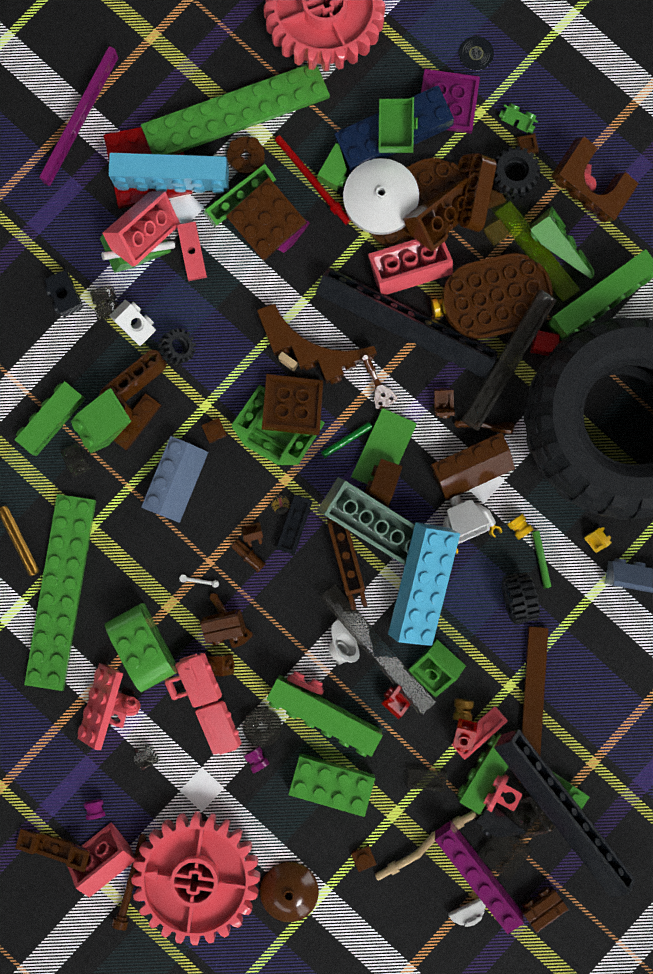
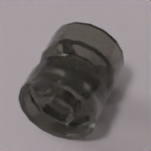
[90,286,119,320]

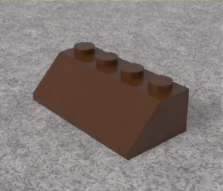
[430,432,515,500]

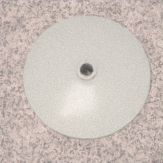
[343,158,419,235]

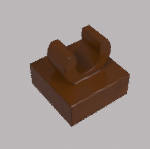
[242,522,263,547]

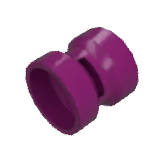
[243,746,269,773]

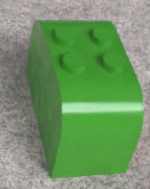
[105,603,178,692]

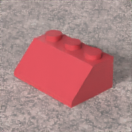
[68,823,136,898]

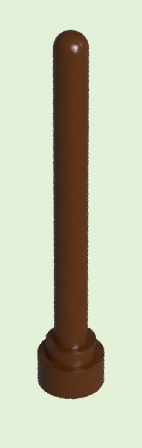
[111,834,147,931]

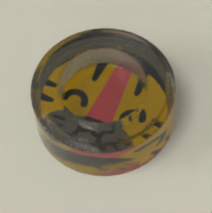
[271,495,291,515]

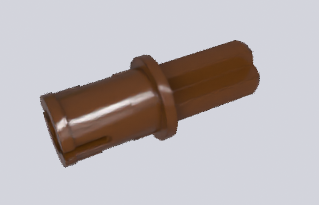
[231,539,266,573]

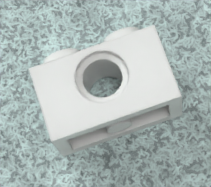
[109,300,156,346]

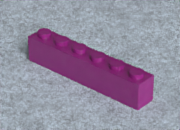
[435,820,524,934]

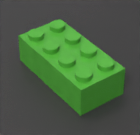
[289,753,375,817]

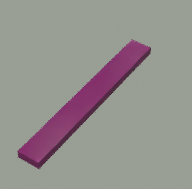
[39,46,118,186]

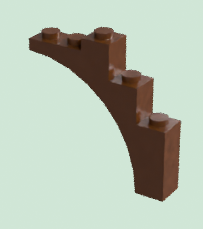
[257,303,377,385]

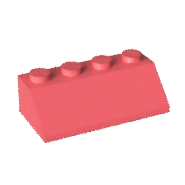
[103,191,180,266]
[368,239,453,295]

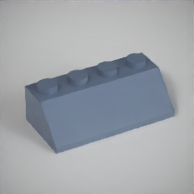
[141,436,209,523]
[605,558,653,593]

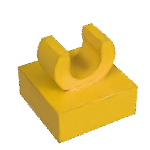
[584,527,611,553]

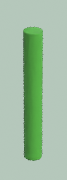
[532,531,551,588]

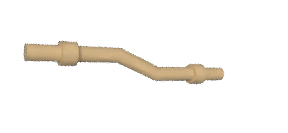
[375,810,477,881]

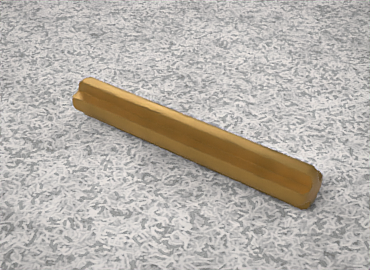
[0,506,39,576]

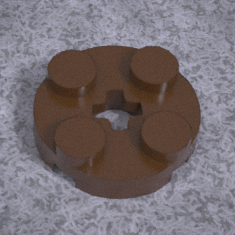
[227,136,265,175]

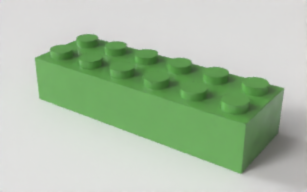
[546,249,653,341]
[266,674,383,757]

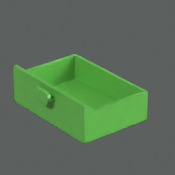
[379,97,418,153]

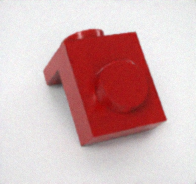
[381,685,411,719]

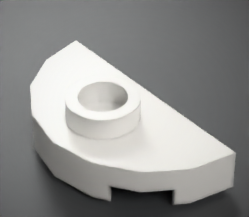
[448,898,486,927]

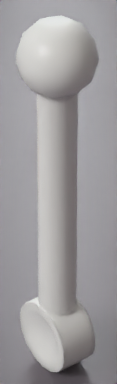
[179,575,219,588]

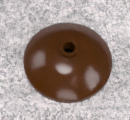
[260,861,319,922]

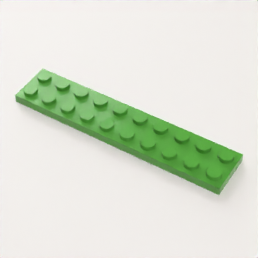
[141,65,330,155]
[24,494,96,691]

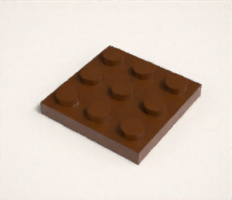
[226,177,307,261]
[261,374,323,436]

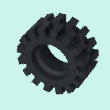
[158,328,196,365]

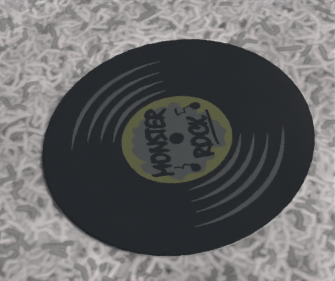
[459,36,494,70]

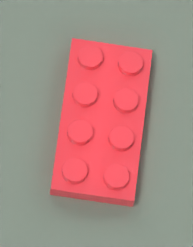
[77,663,123,750]

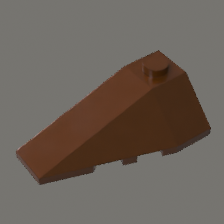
[403,177,468,251]

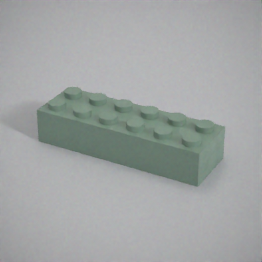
[317,477,415,565]

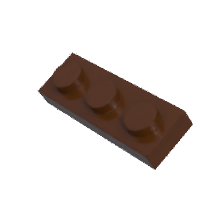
[113,394,162,450]

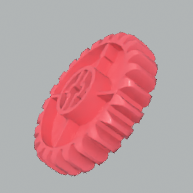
[264,0,385,71]
[131,811,260,945]

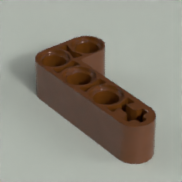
[458,153,496,232]
[99,350,167,418]

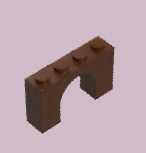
[551,136,639,222]

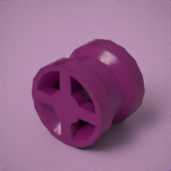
[83,799,106,820]

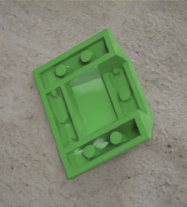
[231,385,325,465]

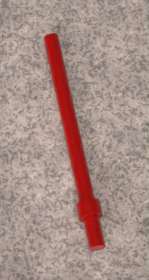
[275,135,351,225]

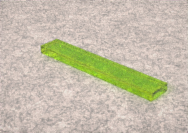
[495,201,580,302]

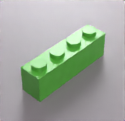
[203,164,276,228]
[15,381,86,456]
[457,732,508,815]

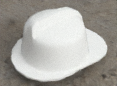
[329,620,360,665]

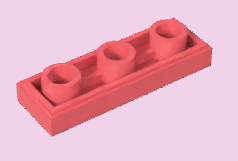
[177,222,207,281]

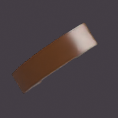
[15,829,90,872]

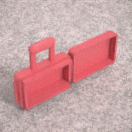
[165,653,242,755]

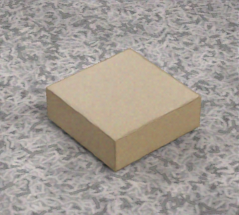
[278,352,298,371]

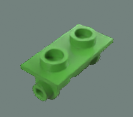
[499,103,538,134]

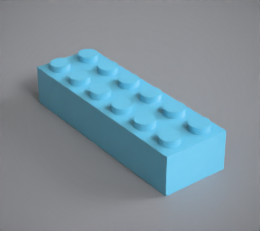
[109,153,229,194]
[388,522,460,646]

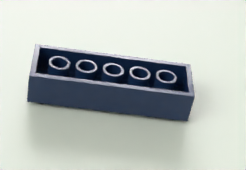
[334,85,454,173]

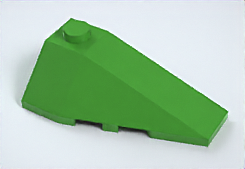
[530,207,594,279]

